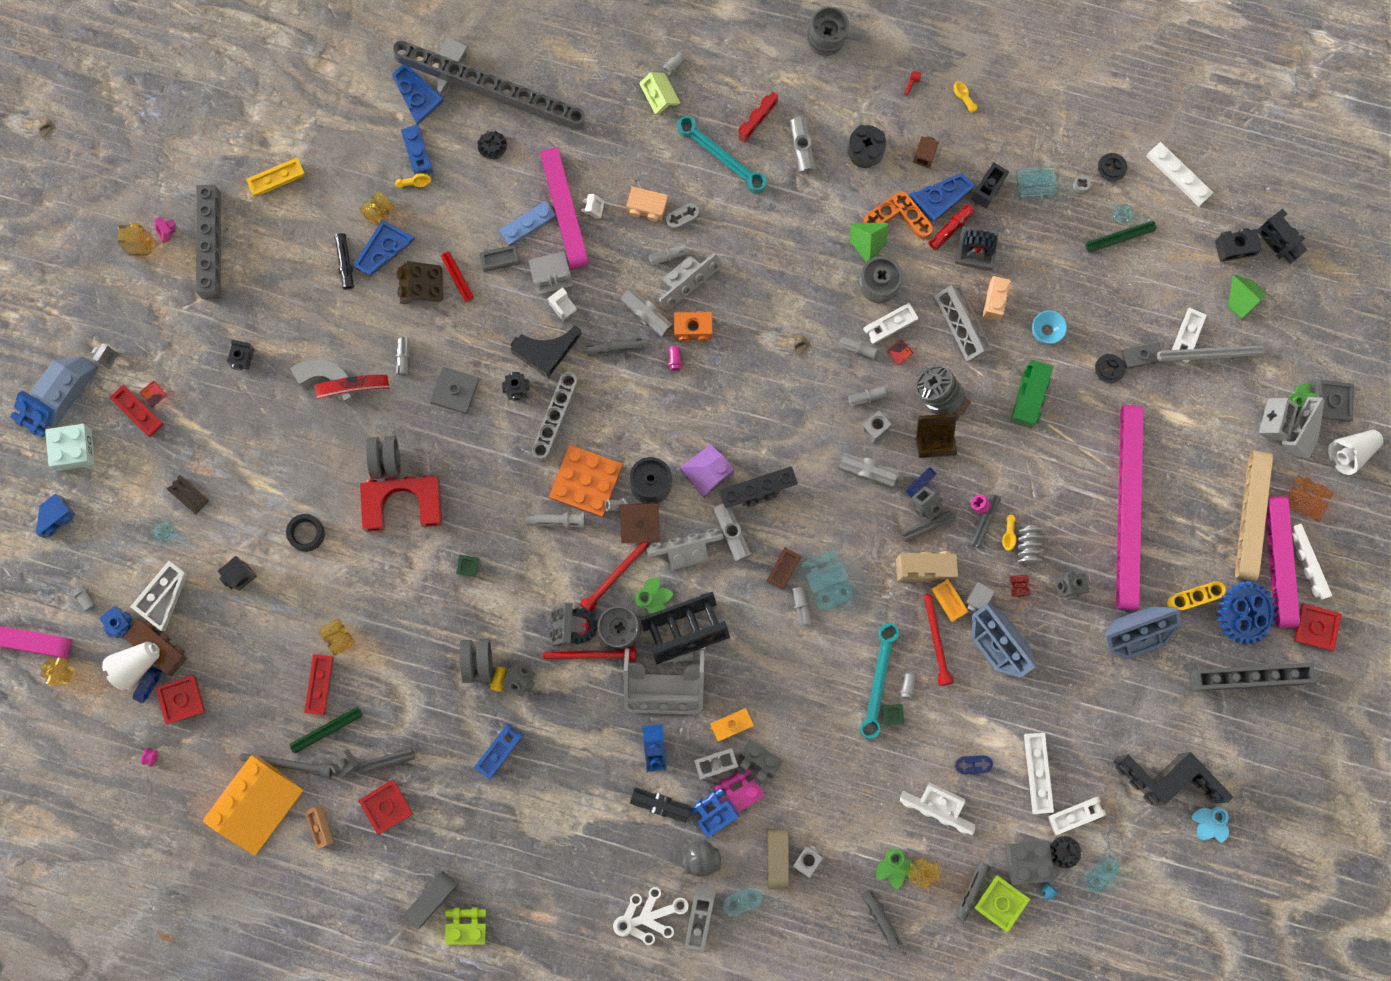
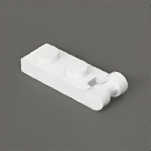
[863,303,919,345]
[1171,308,1207,363]
[1047,796,1107,835]

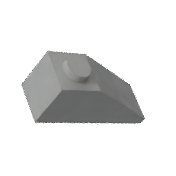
[437,37,469,99]
[1282,397,1325,458]
[684,883,716,952]

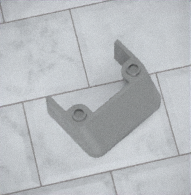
[624,648,704,715]

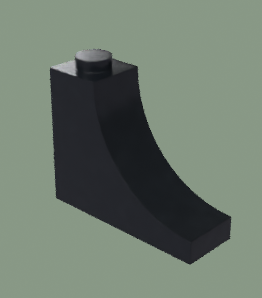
[510,325,582,379]

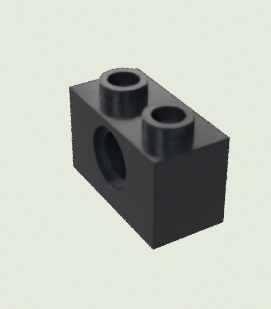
[971,162,1009,209]
[1215,228,1262,262]
[218,556,257,591]

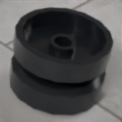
[629,457,672,503]

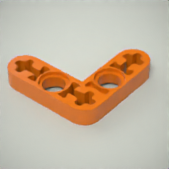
[863,192,932,239]

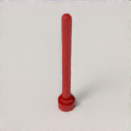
[579,542,649,614]
[924,593,954,686]
[542,646,636,662]

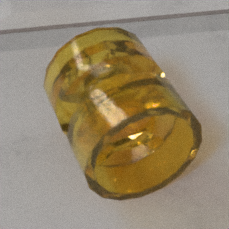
[359,191,395,226]
[318,619,355,656]

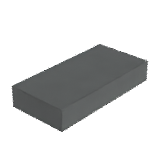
[479,245,520,272]

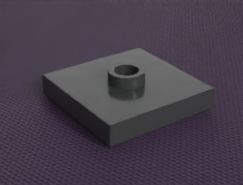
[430,367,479,414]
[1315,380,1354,422]

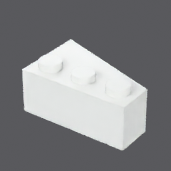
[130,561,188,632]

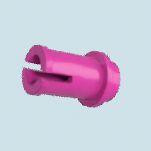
[668,346,683,372]

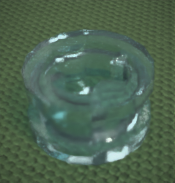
[1114,204,1132,223]
[154,522,174,541]

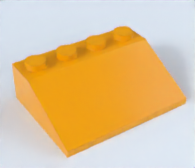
[202,755,304,856]

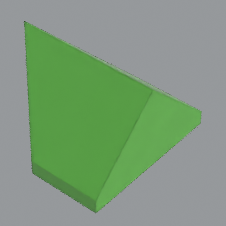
[850,223,888,262]
[1227,274,1267,319]

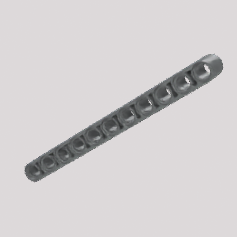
[393,41,585,130]

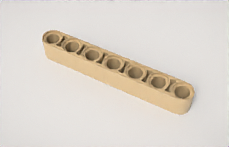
[1235,450,1273,581]

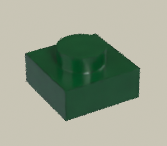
[456,555,479,578]
[882,704,904,725]

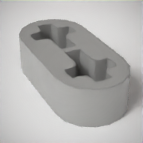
[666,203,699,231]

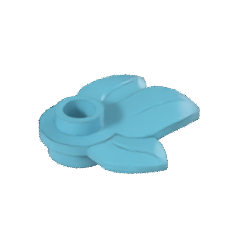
[1191,807,1229,843]

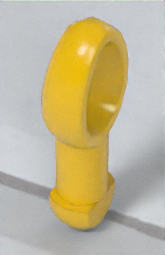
[954,81,978,113]
[395,173,431,188]
[1002,514,1017,552]

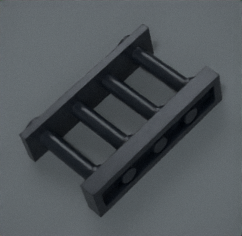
[640,592,730,665]

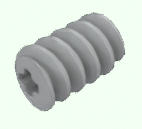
[1017,524,1044,566]

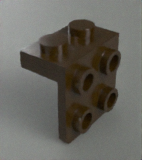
[397,261,443,304]
[915,413,957,458]

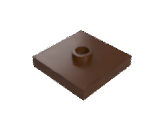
[620,502,660,543]

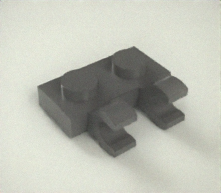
[737,740,783,786]

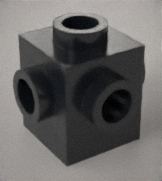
[502,372,530,401]

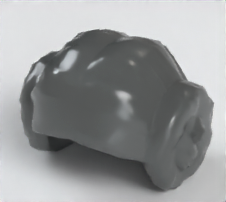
[682,841,721,877]

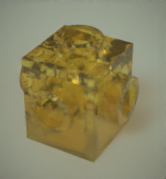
[41,657,75,687]
[908,858,941,888]

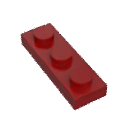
[738,91,779,143]
[109,385,164,438]
[304,654,334,715]

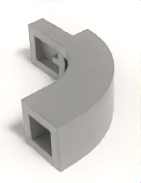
[290,359,354,405]

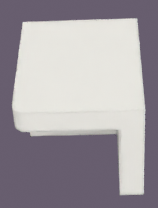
[548,287,577,321]

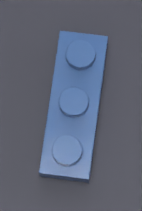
[499,201,556,246]

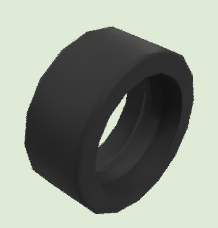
[286,514,325,552]

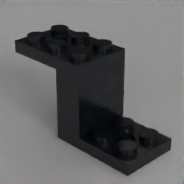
[1113,752,1233,806]

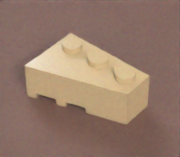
[896,551,958,582]

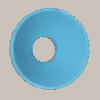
[1032,310,1067,345]

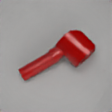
[904,71,921,96]

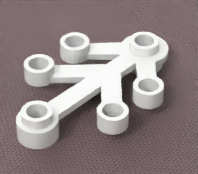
[613,887,688,945]

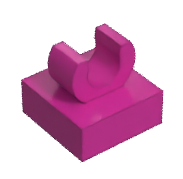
[154,216,176,243]

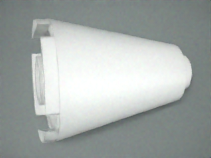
[1328,430,1383,475]
[103,642,159,690]

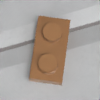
[304,805,334,850]

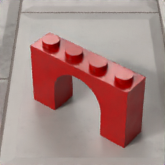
[360,475,442,532]

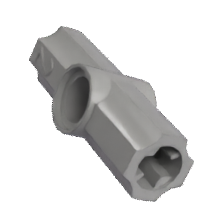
[789,116,816,174]
[621,288,673,337]
[839,453,899,487]
[713,504,751,562]

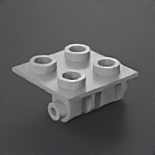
[528,251,573,295]

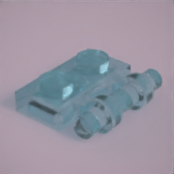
[800,550,849,594]

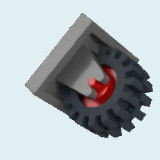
[955,227,999,270]
[550,603,598,646]

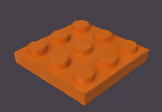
[549,444,623,518]

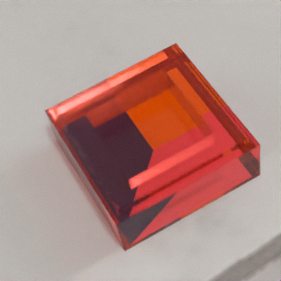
[887,338,914,365]
[139,380,167,407]

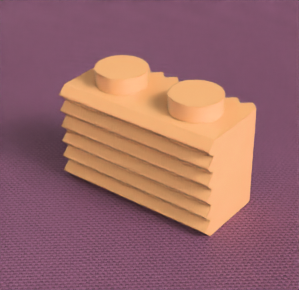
[626,186,668,222]
[982,276,1011,321]

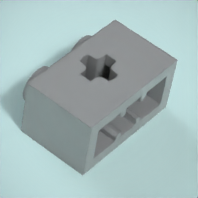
[1259,398,1298,441]
[694,748,738,780]

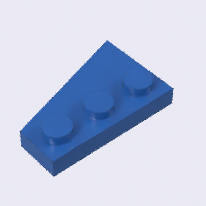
[392,65,444,125]
[909,173,975,223]
[353,220,415,277]

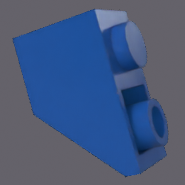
[35,493,76,539]
[643,724,667,772]

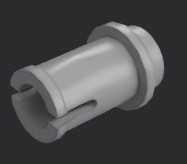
[663,52,685,75]
[605,498,631,512]
[73,586,96,612]
[900,674,917,700]

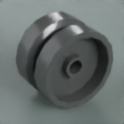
[859,256,903,303]
[366,436,401,480]
[459,639,493,683]

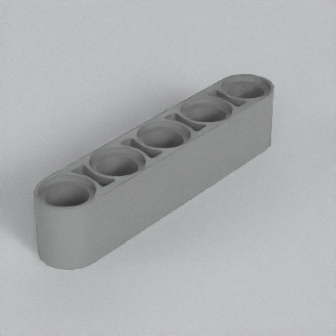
[532,372,578,462]

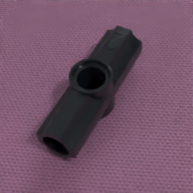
[630,787,691,823]

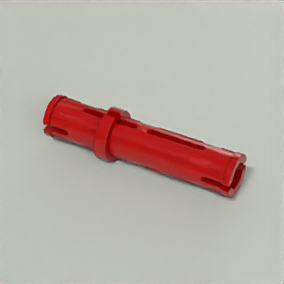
[928,204,975,251]

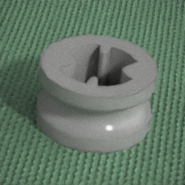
[1072,175,1091,194]

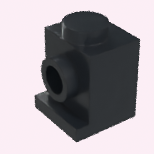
[227,339,255,371]

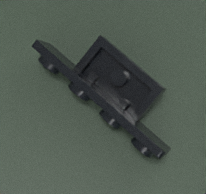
[719,466,798,508]

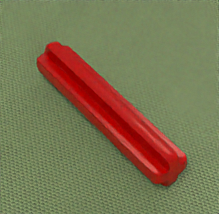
[441,251,474,302]

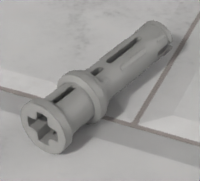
[526,512,585,529]

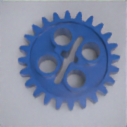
[1217,581,1278,645]

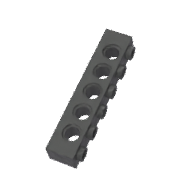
[196,184,221,299]
[1189,663,1316,692]

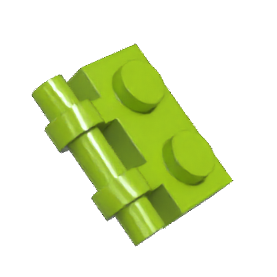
[445,907,487,945]

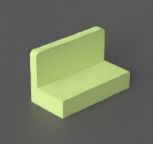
[639,72,680,114]

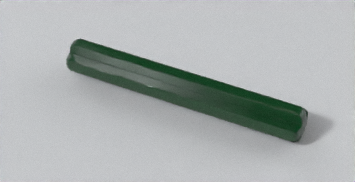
[1085,221,1157,252]
[289,707,363,753]

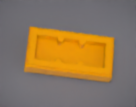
[931,579,969,622]
[710,708,754,742]

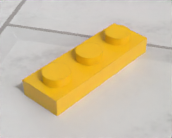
[246,158,306,198]

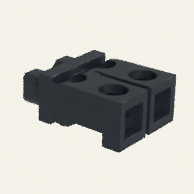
[1257,209,1307,264]

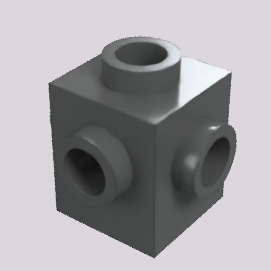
[911,486,945,521]
[1055,571,1089,600]
[502,661,536,697]

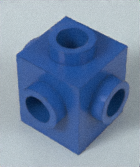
[99,606,133,639]

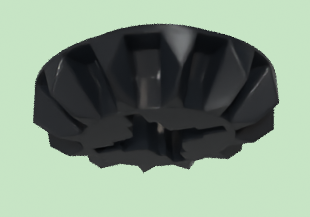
[478,130,507,159]
[1098,153,1127,182]
[1095,354,1125,384]
[1050,836,1082,868]

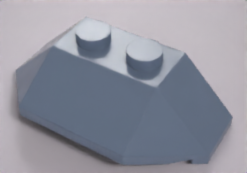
[31,357,99,428]
[972,603,1036,678]
[1105,607,1182,659]

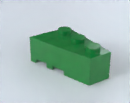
[1010,360,1053,429]

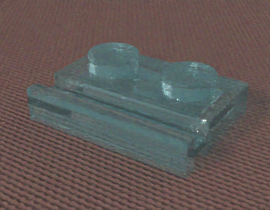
[1016,166,1057,197]

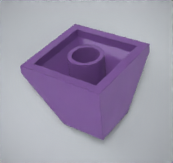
[680,445,734,497]

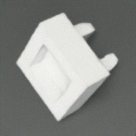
[581,194,604,219]

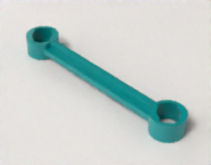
[677,116,766,194]
[860,623,899,739]

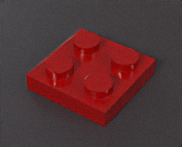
[1293,603,1342,652]
[155,675,206,725]
[358,780,413,835]

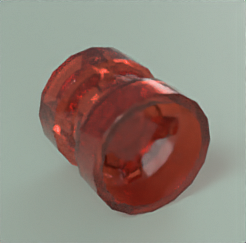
[1009,575,1031,597]

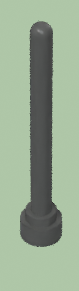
[239,753,334,779]

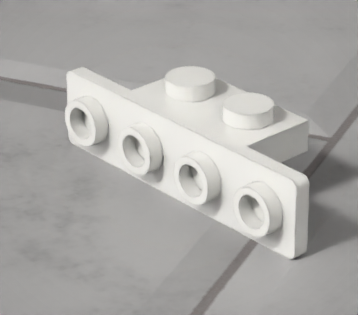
[900,782,975,835]

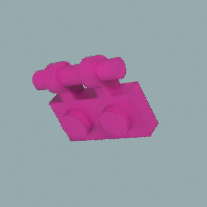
[714,767,765,812]

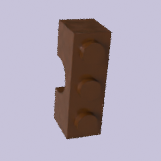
[123,619,188,676]

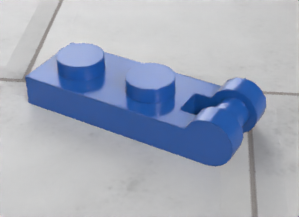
[401,125,433,175]
[474,723,524,780]

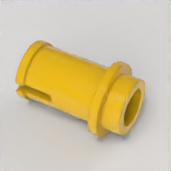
[489,666,508,692]

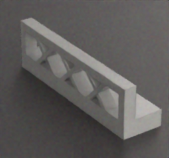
[934,284,993,362]

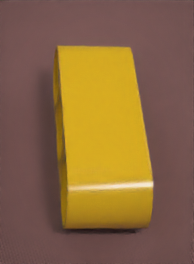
[1167,581,1226,612]

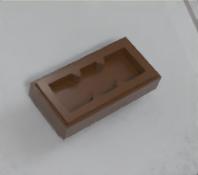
[766,547,802,591]

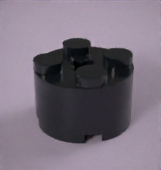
[847,125,886,168]

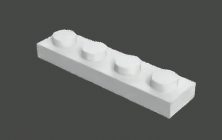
[1146,142,1214,207]
[1291,524,1332,601]
[1024,733,1054,814]

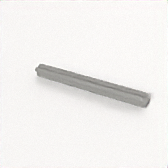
[1157,345,1265,362]

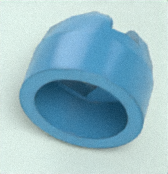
[1041,882,1059,900]

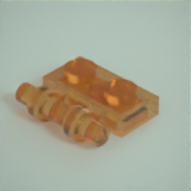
[1287,475,1333,522]

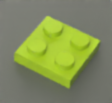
[974,875,1030,933]

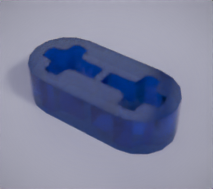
[905,467,937,498]
[132,666,162,704]
[954,755,993,775]

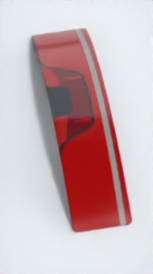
[314,375,390,399]

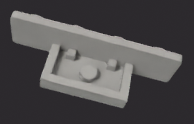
[659,253,722,312]
[646,528,724,570]

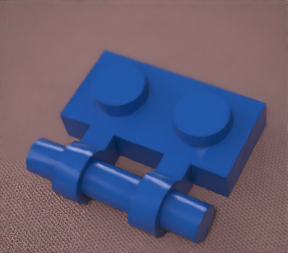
[10,390,54,437]
[691,787,740,838]

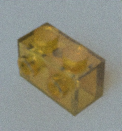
[117,223,155,256]

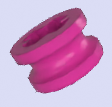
[971,494,991,514]
[141,747,158,767]

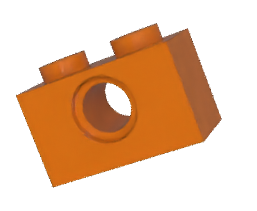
[674,312,712,342]

